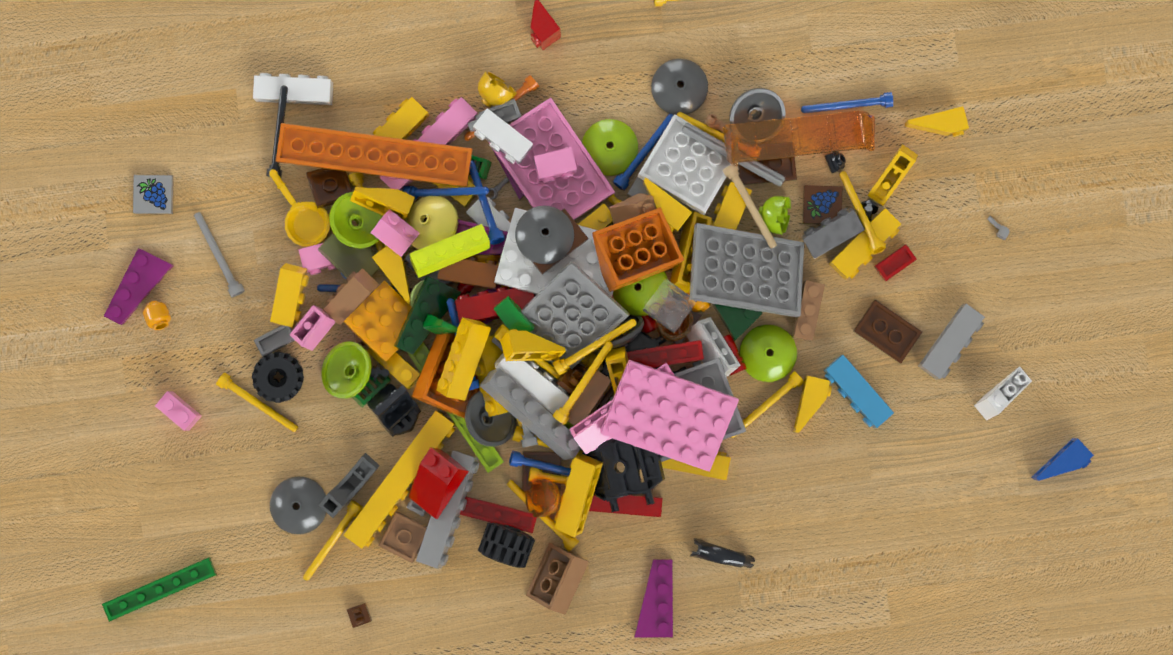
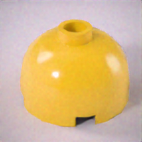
[478,71,517,107]

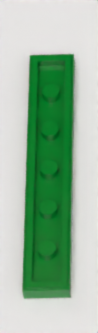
[102,557,217,622]

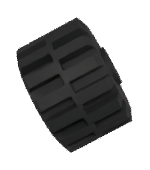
[252,352,304,403]
[478,522,535,568]

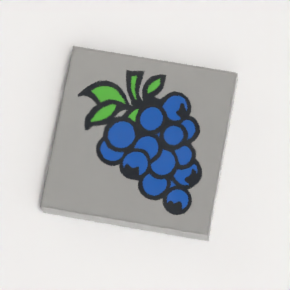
[133,175,173,214]

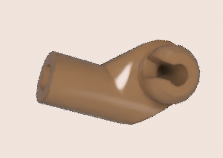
[705,114,731,135]

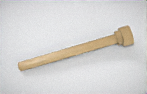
[722,163,777,249]

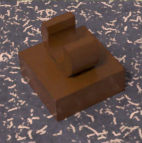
[557,368,583,395]
[347,603,372,628]

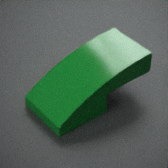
[494,296,534,332]

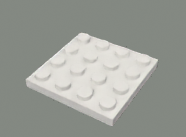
[637,114,735,215]

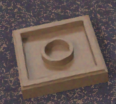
[378,511,427,563]

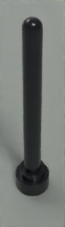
[266,85,288,178]

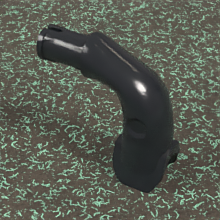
[690,538,755,568]

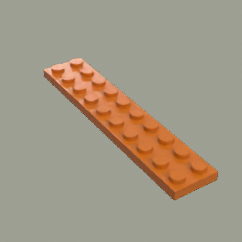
[276,123,473,187]

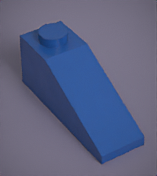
[1031,438,1094,481]

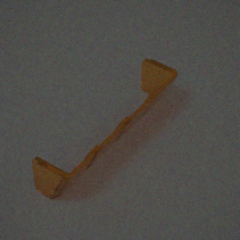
[723,110,875,167]

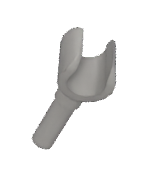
[489,178,509,199]
[987,216,1009,240]

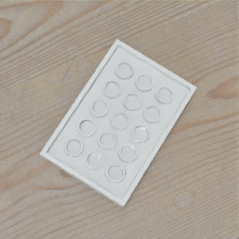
[494,208,613,297]

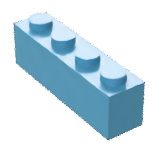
[823,355,894,428]

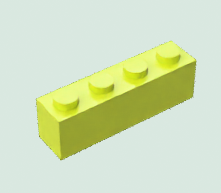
[409,224,490,278]

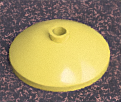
[405,196,458,249]

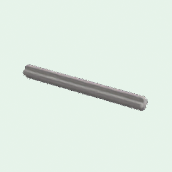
[682,123,785,186]

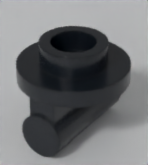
[824,151,846,174]
[861,200,879,222]
[370,363,389,382]

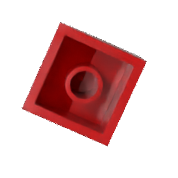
[530,0,561,50]

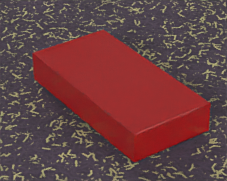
[874,244,917,281]

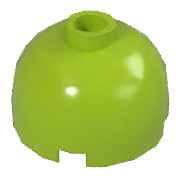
[759,196,791,235]

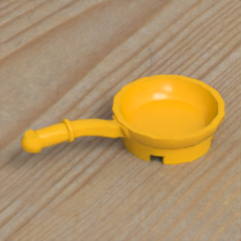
[269,169,330,247]

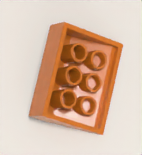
[592,207,684,292]
[411,333,480,419]

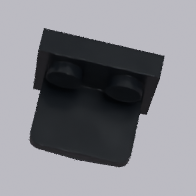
[367,384,421,437]

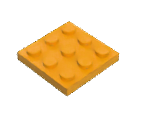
[344,280,412,362]

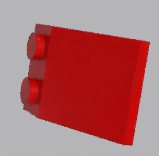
[409,447,469,519]

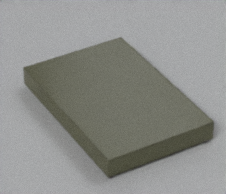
[317,233,379,278]

